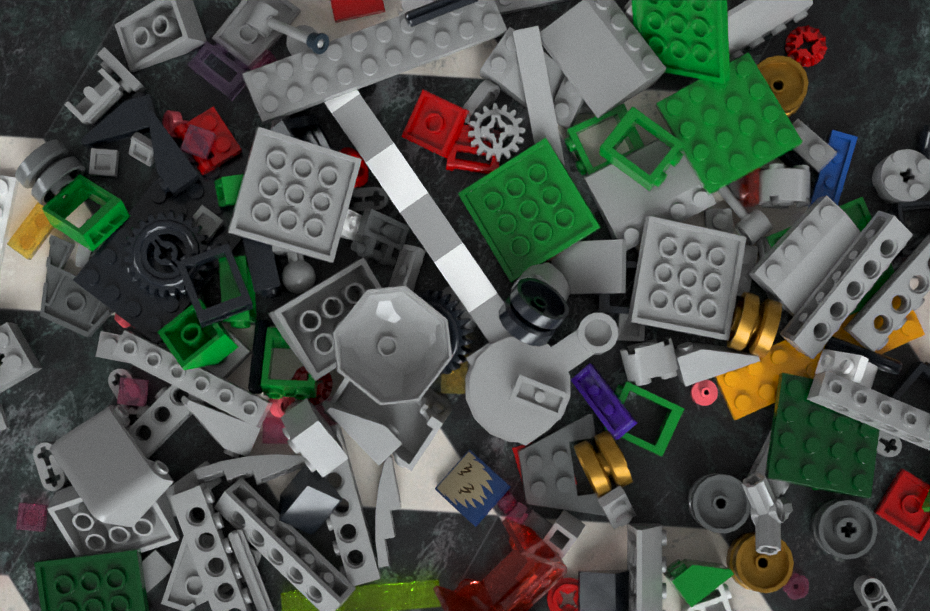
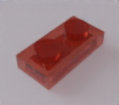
[739,167,760,207]

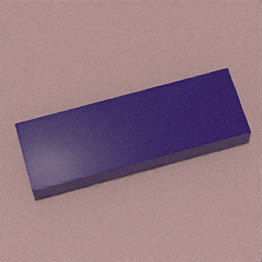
[571,363,637,440]

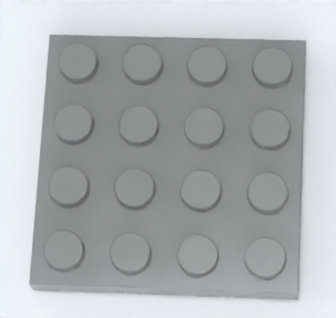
[227,127,362,263]
[627,216,747,341]

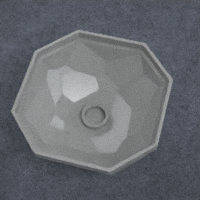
[333,286,452,405]

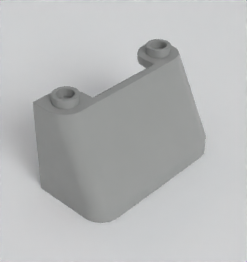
[324,378,453,471]
[50,405,174,527]

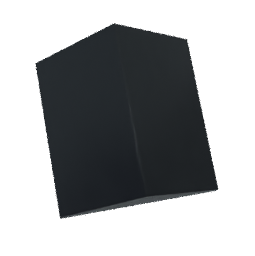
[279,464,343,535]
[578,569,629,611]

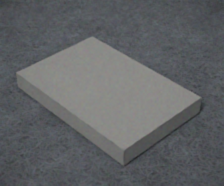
[212,0,301,70]
[551,239,626,295]

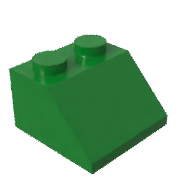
[158,299,238,370]
[664,559,734,607]

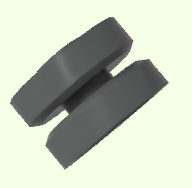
[15,139,85,206]
[687,472,751,534]
[810,498,877,559]

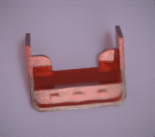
[433,518,567,611]

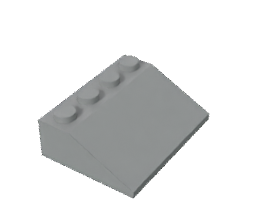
[540,0,666,118]
[728,0,813,62]
[584,132,716,251]
[747,195,861,317]
[268,257,382,381]
[47,486,180,556]
[627,523,667,611]

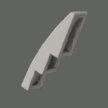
[194,454,305,485]
[375,455,402,568]

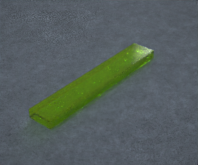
[281,579,441,611]

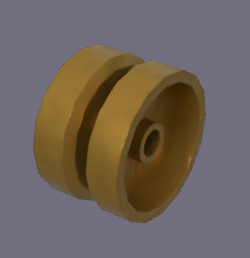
[757,55,808,117]
[727,292,782,358]
[574,430,633,498]
[726,532,794,593]

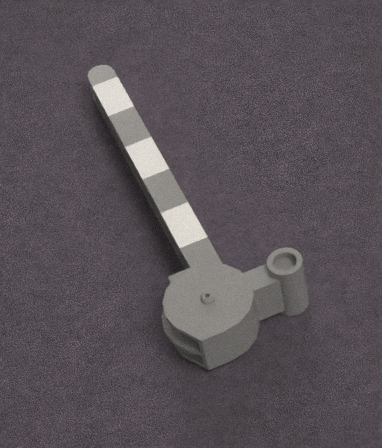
[287,25,618,446]

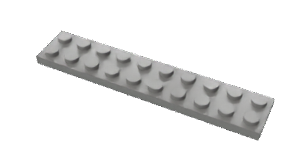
[243,0,507,125]

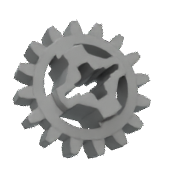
[468,103,525,162]

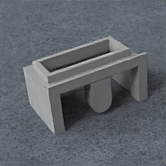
[64,68,125,126]

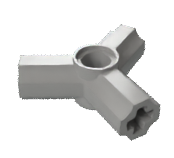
[742,473,793,555]

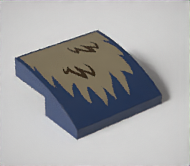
[435,449,511,527]

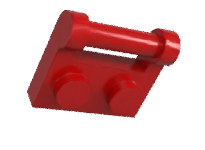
[173,106,242,175]
[446,125,502,174]

